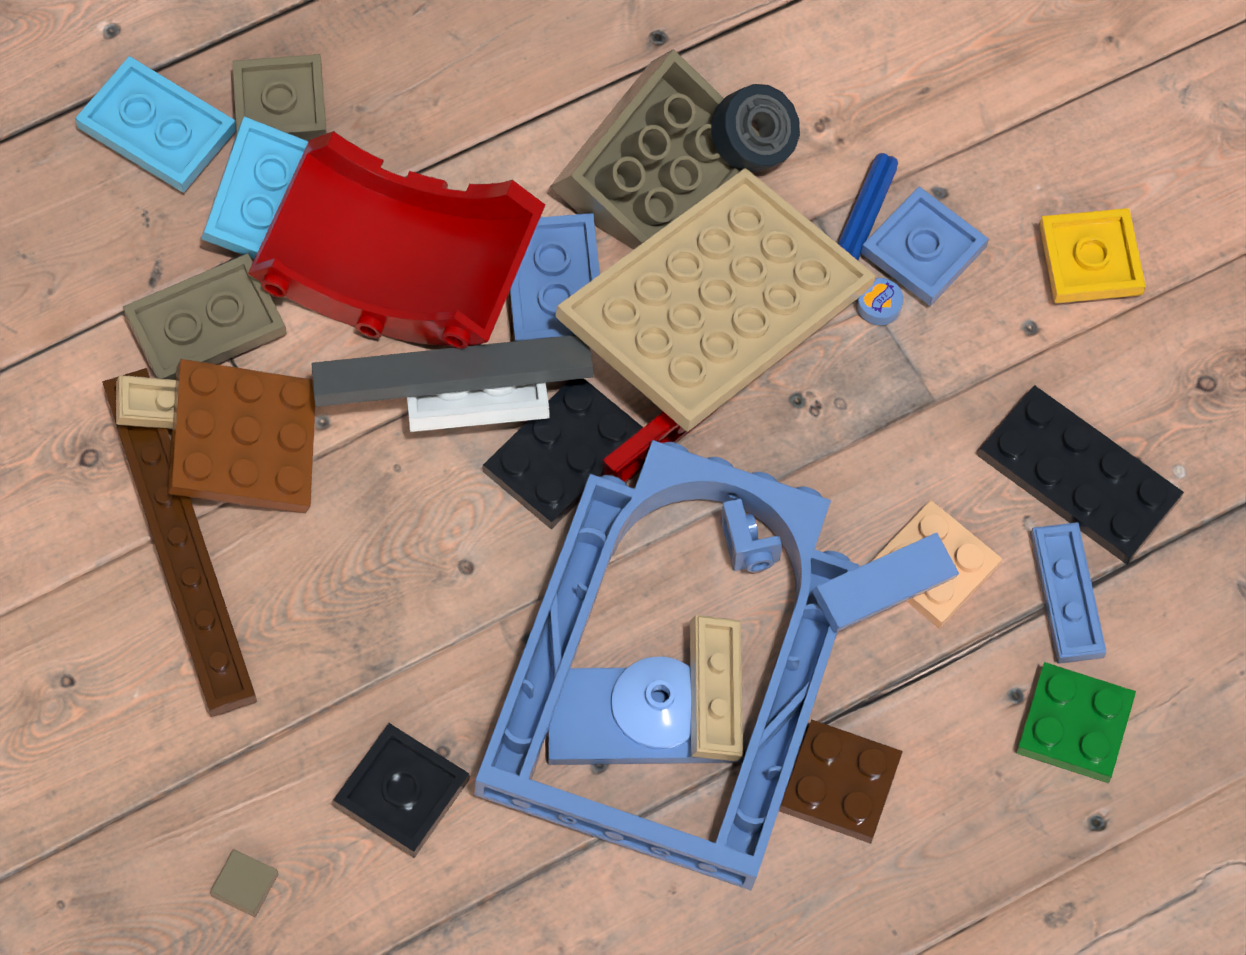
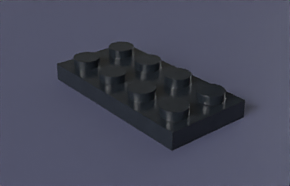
[978,385,1184,565]

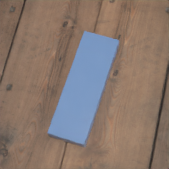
[1030,522,1106,664]
[812,533,959,633]

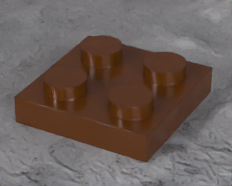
[779,719,903,844]

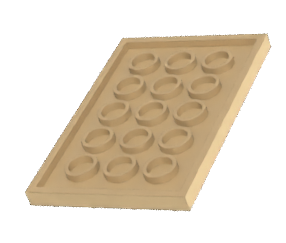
[555,168,876,432]

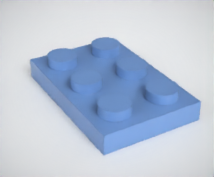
[510,213,600,341]

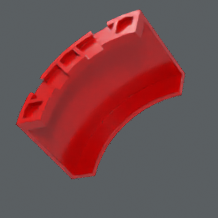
[248,131,546,349]

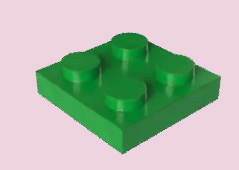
[1016,662,1136,784]

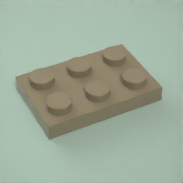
[122,253,287,380]

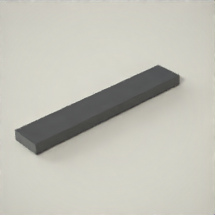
[311,335,593,407]

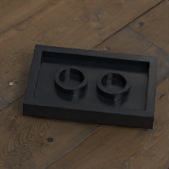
[483,378,643,530]

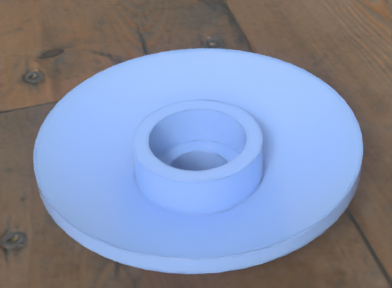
[612,656,691,749]

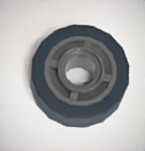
[711,84,800,173]

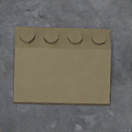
[550,49,760,250]

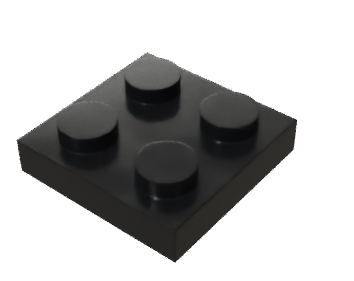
[333,723,470,858]

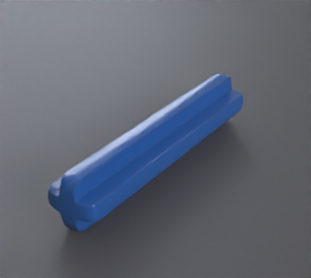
[838,153,898,260]

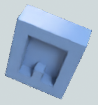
[721,499,782,572]

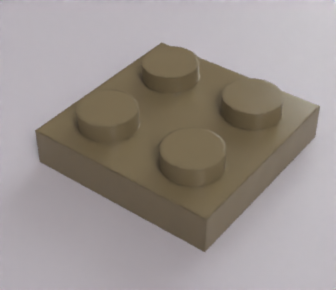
[232,54,327,140]

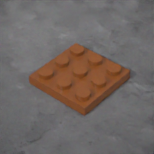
[168,359,315,514]

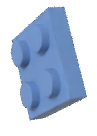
[861,186,989,306]

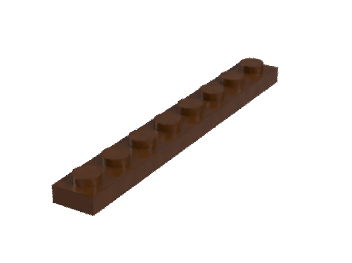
[102,368,257,717]

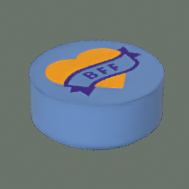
[857,278,903,325]

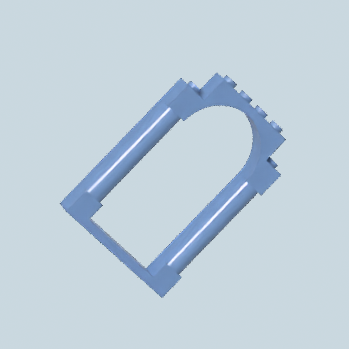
[474,440,859,891]

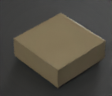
[210,849,279,917]

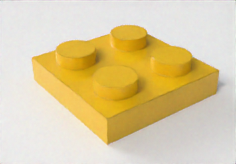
[1039,208,1146,303]

